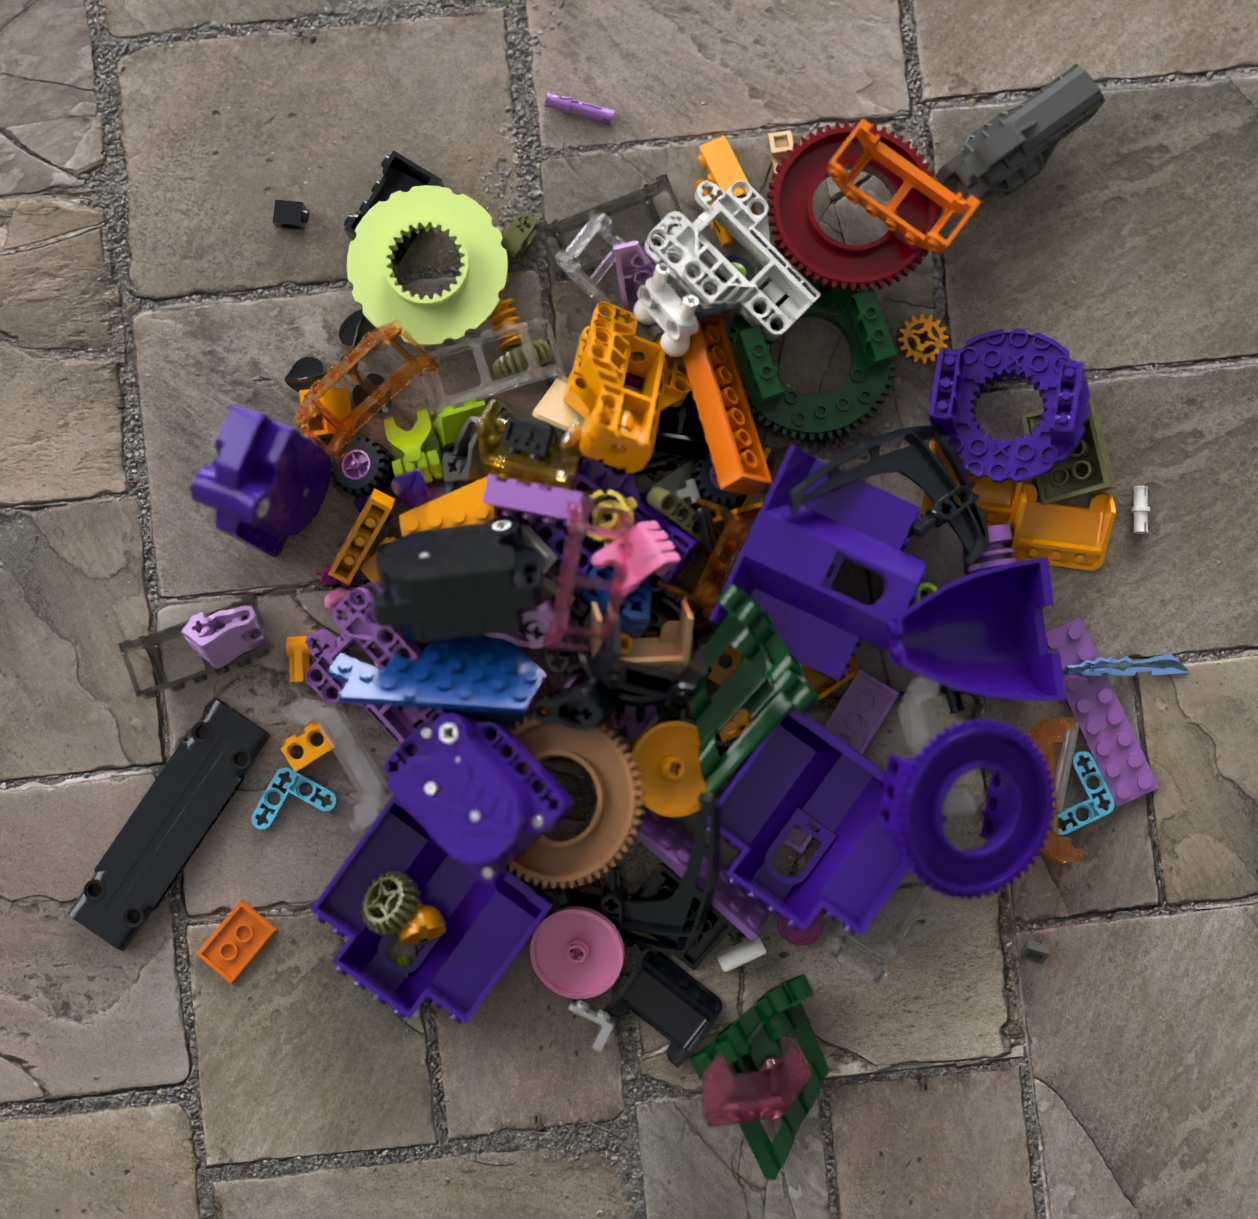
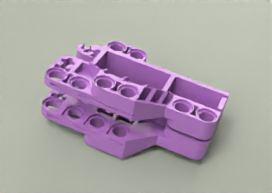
[305,581,464,755]

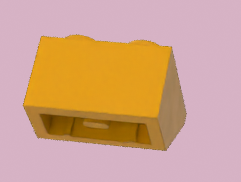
[299,387,355,440]

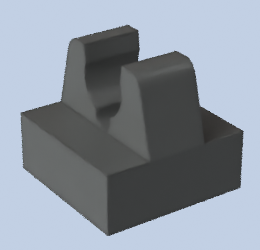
[1020,933,1051,964]

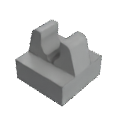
[674,478,701,507]

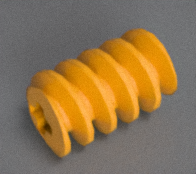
[490,299,526,351]

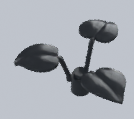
[285,309,392,413]

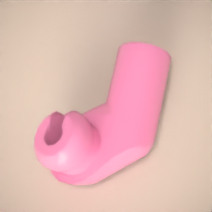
[324,587,353,610]

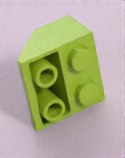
[433,399,488,449]

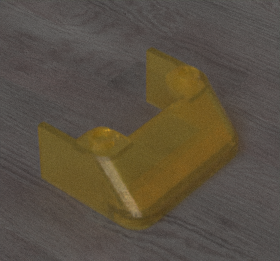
[476,399,581,491]

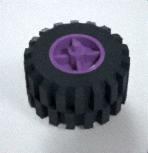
[330,436,394,498]
[691,453,748,515]

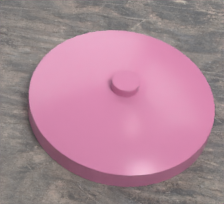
[530,906,625,999]

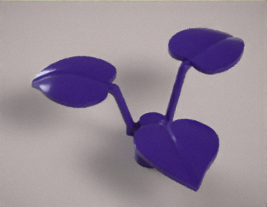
[354,469,429,523]

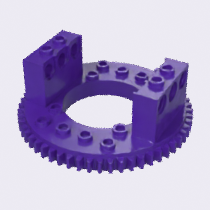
[876,719,1056,900]

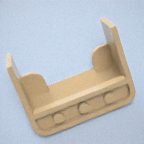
[589,599,694,678]

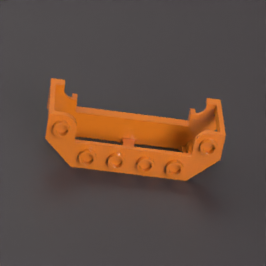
[827,118,981,254]

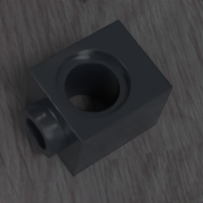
[273,199,309,230]

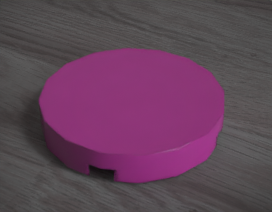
[777,910,824,946]

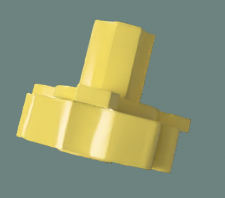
[582,489,638,547]

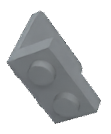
[568,999,614,1052]

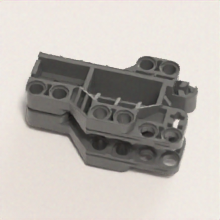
[935,63,1106,201]

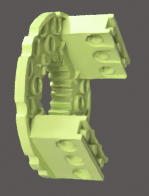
[347,185,509,346]

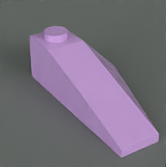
[613,241,655,312]

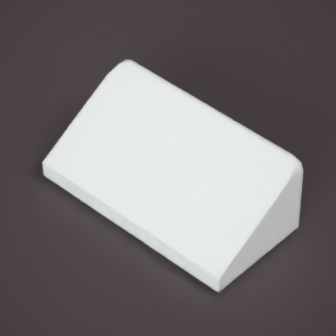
[521,525,558,574]
[716,936,766,973]

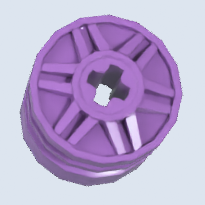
[965,524,1017,572]

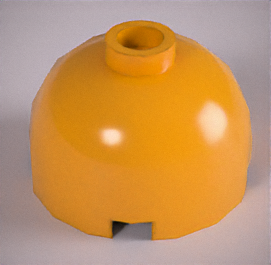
[398,902,446,945]

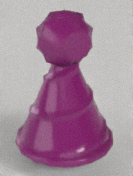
[316,563,353,589]

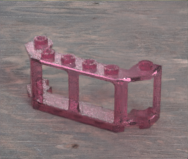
[543,500,633,652]

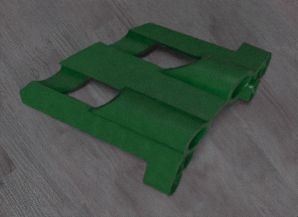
[689,974,830,1180]

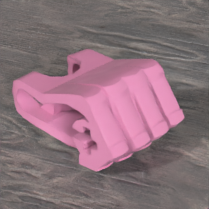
[591,521,681,599]

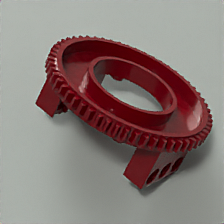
[767,121,942,293]

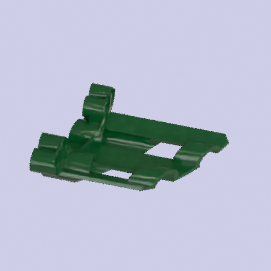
[688,583,820,794]

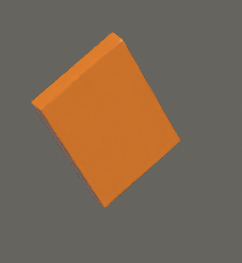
[195,899,278,985]

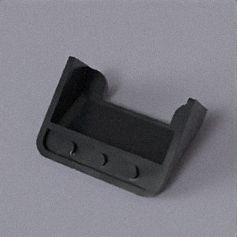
[604,950,722,1068]

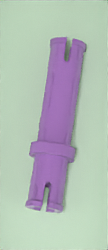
[544,92,615,125]

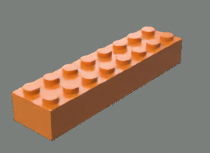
[681,309,772,496]

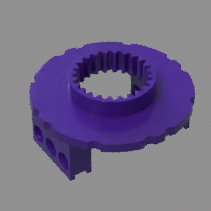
[928,329,1090,483]

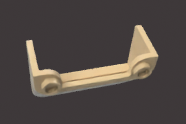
[532,376,632,437]

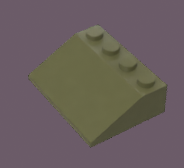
[1021,397,1117,505]

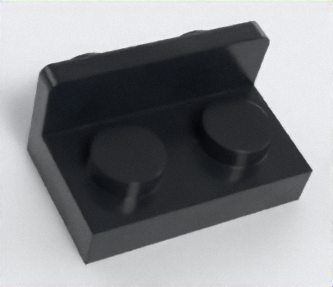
[500,417,555,461]

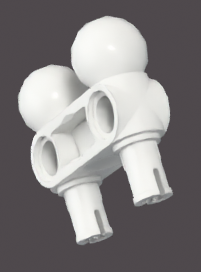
[634,263,699,357]

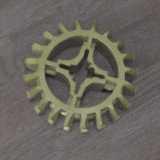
[492,339,554,385]
[360,871,421,936]

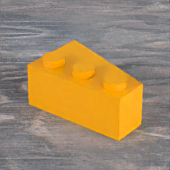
[698,135,756,214]

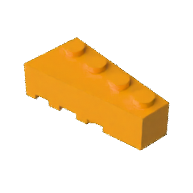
[399,476,498,537]

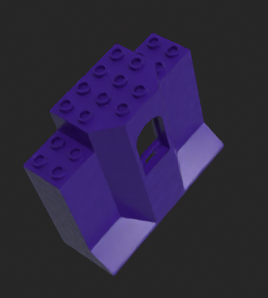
[708,444,927,681]
[707,707,947,936]
[310,795,554,1024]

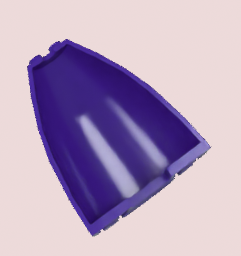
[886,557,1066,701]

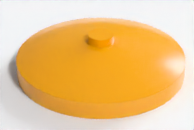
[630,721,720,817]

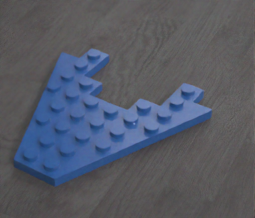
[328,635,546,714]

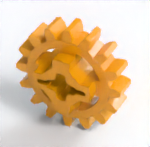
[897,313,949,365]

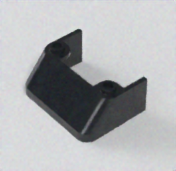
[590,623,708,703]

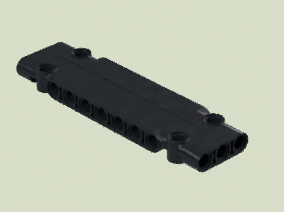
[68,698,271,951]

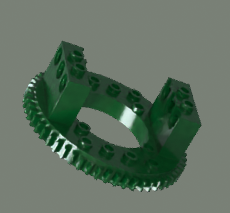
[728,271,897,442]

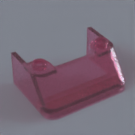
[702,1044,813,1127]

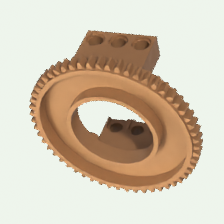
[507,710,646,888]

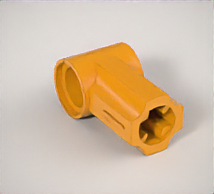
[286,636,312,682]

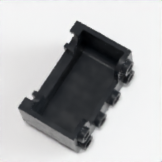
[344,150,444,266]

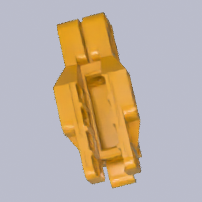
[563,302,692,473]

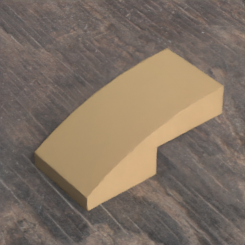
[768,130,794,173]

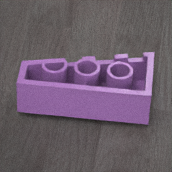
[482,474,593,528]

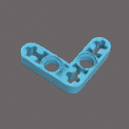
[1049,751,1115,835]
[251,767,338,830]

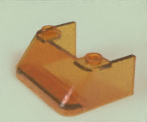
[657,498,750,609]

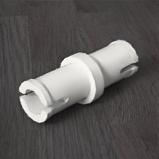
[1131,486,1150,534]

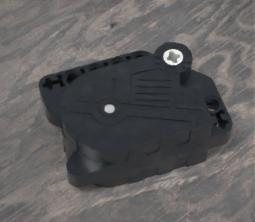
[372,515,544,642]

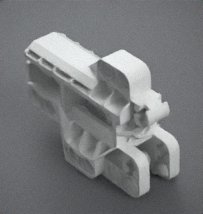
[644,180,821,341]

